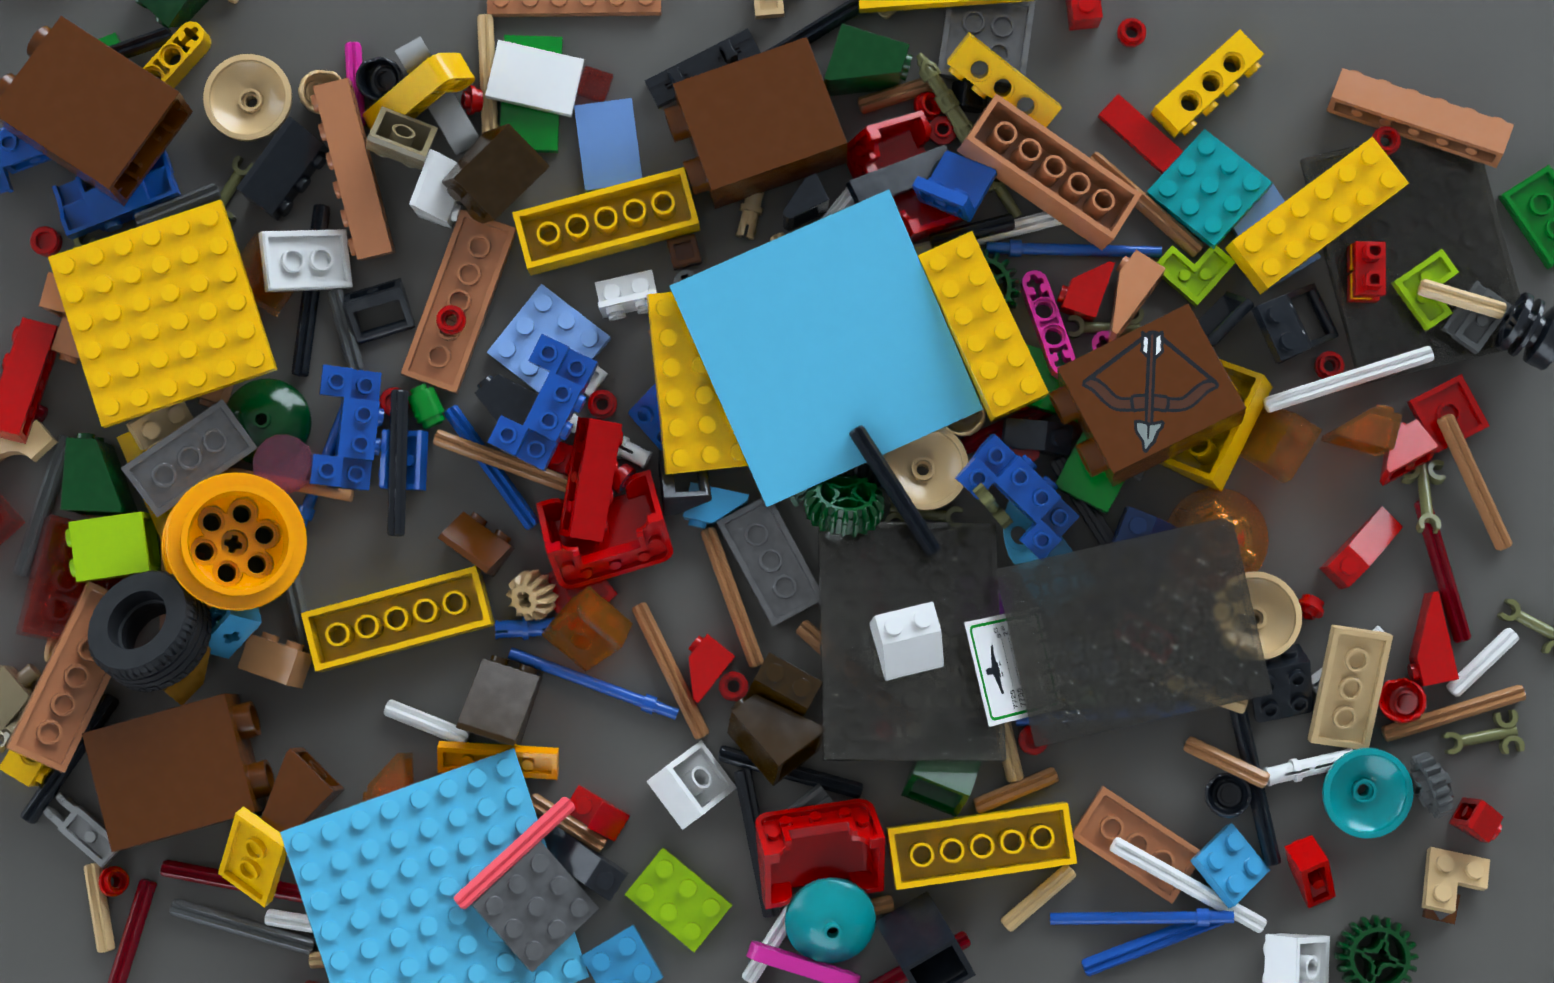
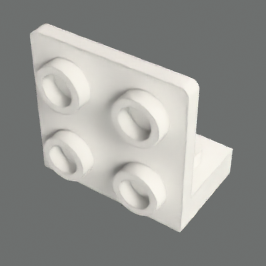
[595,270,657,321]

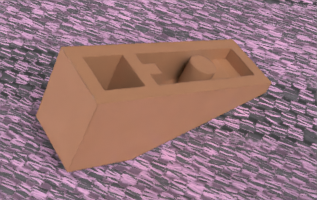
[1108,250,1166,343]

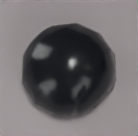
[356,57,403,101]
[1205,773,1251,818]

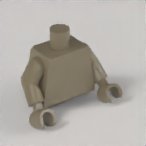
[0,663,41,753]

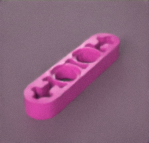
[1021,270,1076,379]
[746,941,861,983]

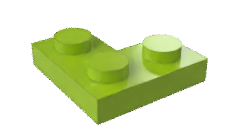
[1157,245,1235,307]
[1391,249,1459,332]

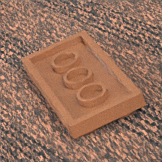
[1072,786,1200,904]

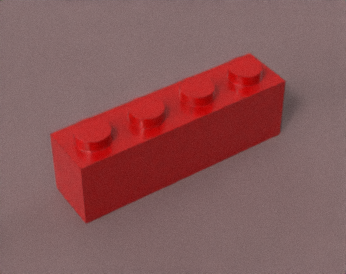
[0,317,58,444]
[558,417,623,542]

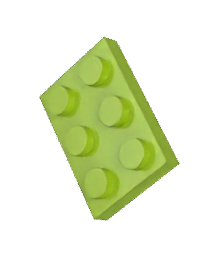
[624,847,733,952]

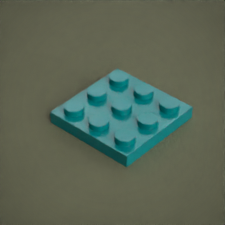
[1146,129,1273,249]

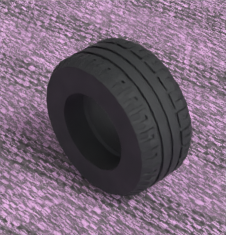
[88,571,212,692]

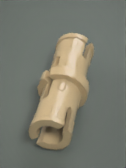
[735,192,764,240]

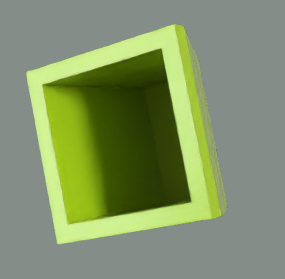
[66,511,161,583]

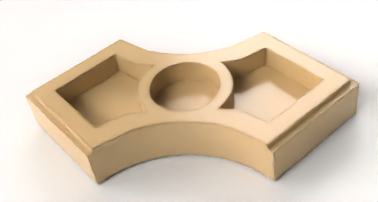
[0,419,58,462]

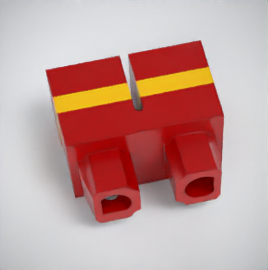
[1347,241,1386,303]

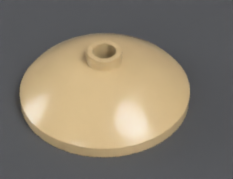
[203,54,292,141]
[883,427,969,511]
[1211,571,1302,661]

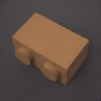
[237,631,312,689]

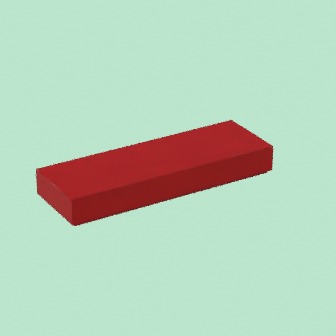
[1098,94,1183,174]

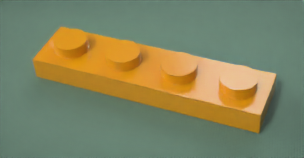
[437,741,559,780]

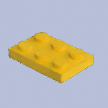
[218,806,287,908]

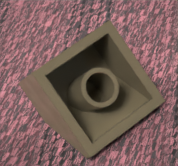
[366,106,438,170]

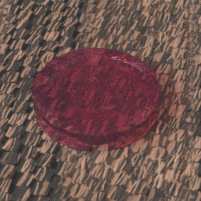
[253,434,312,494]

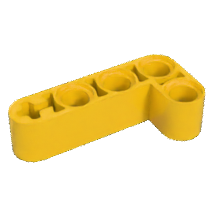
[143,21,211,88]
[362,53,475,130]

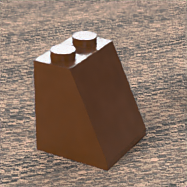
[261,747,345,832]

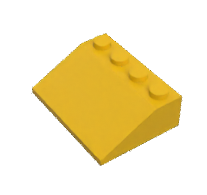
[1160,359,1273,492]

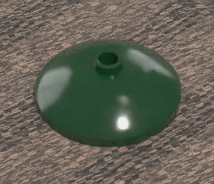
[227,378,312,467]

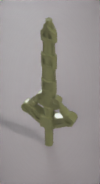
[916,53,1022,219]

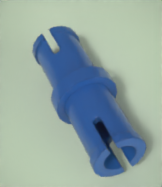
[495,616,556,640]

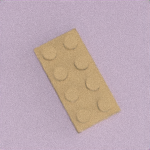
[1307,625,1393,749]

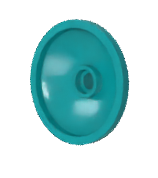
[1322,748,1414,838]
[785,878,876,963]

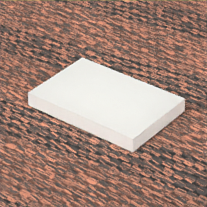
[485,40,584,118]
[258,229,353,292]

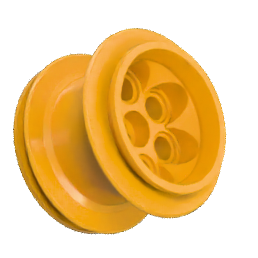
[161,472,307,611]

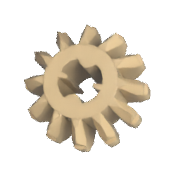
[506,569,559,621]

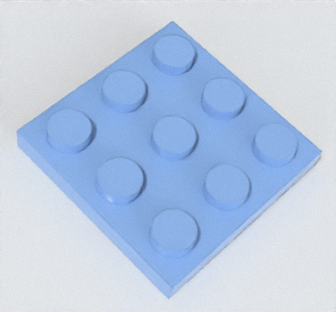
[487,284,611,393]

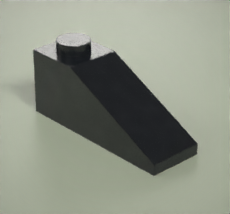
[544,826,629,901]

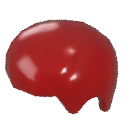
[1379,678,1427,724]

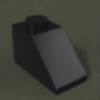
[1001,418,1073,456]

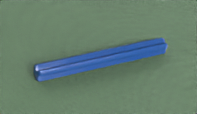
[444,405,539,530]
[1081,909,1224,976]

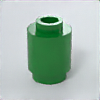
[408,384,446,430]

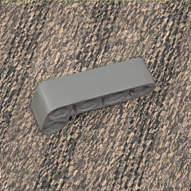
[395,36,479,156]

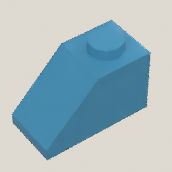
[683,482,749,529]

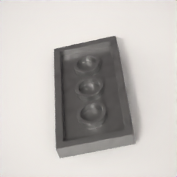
[121,399,258,517]
[717,498,825,627]

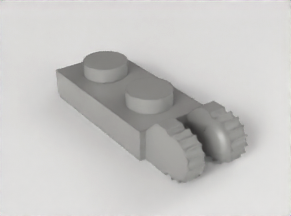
[43,792,119,868]

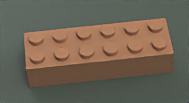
[957,94,1142,250]

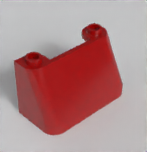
[846,110,964,243]
[536,470,673,589]
[755,799,885,909]

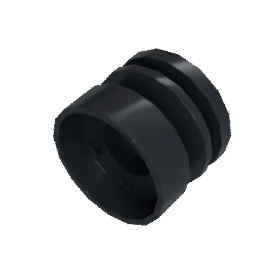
[1494,292,1554,370]

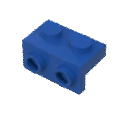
[378,429,429,491]

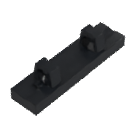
[645,28,761,109]

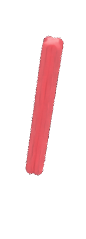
[453,797,575,910]

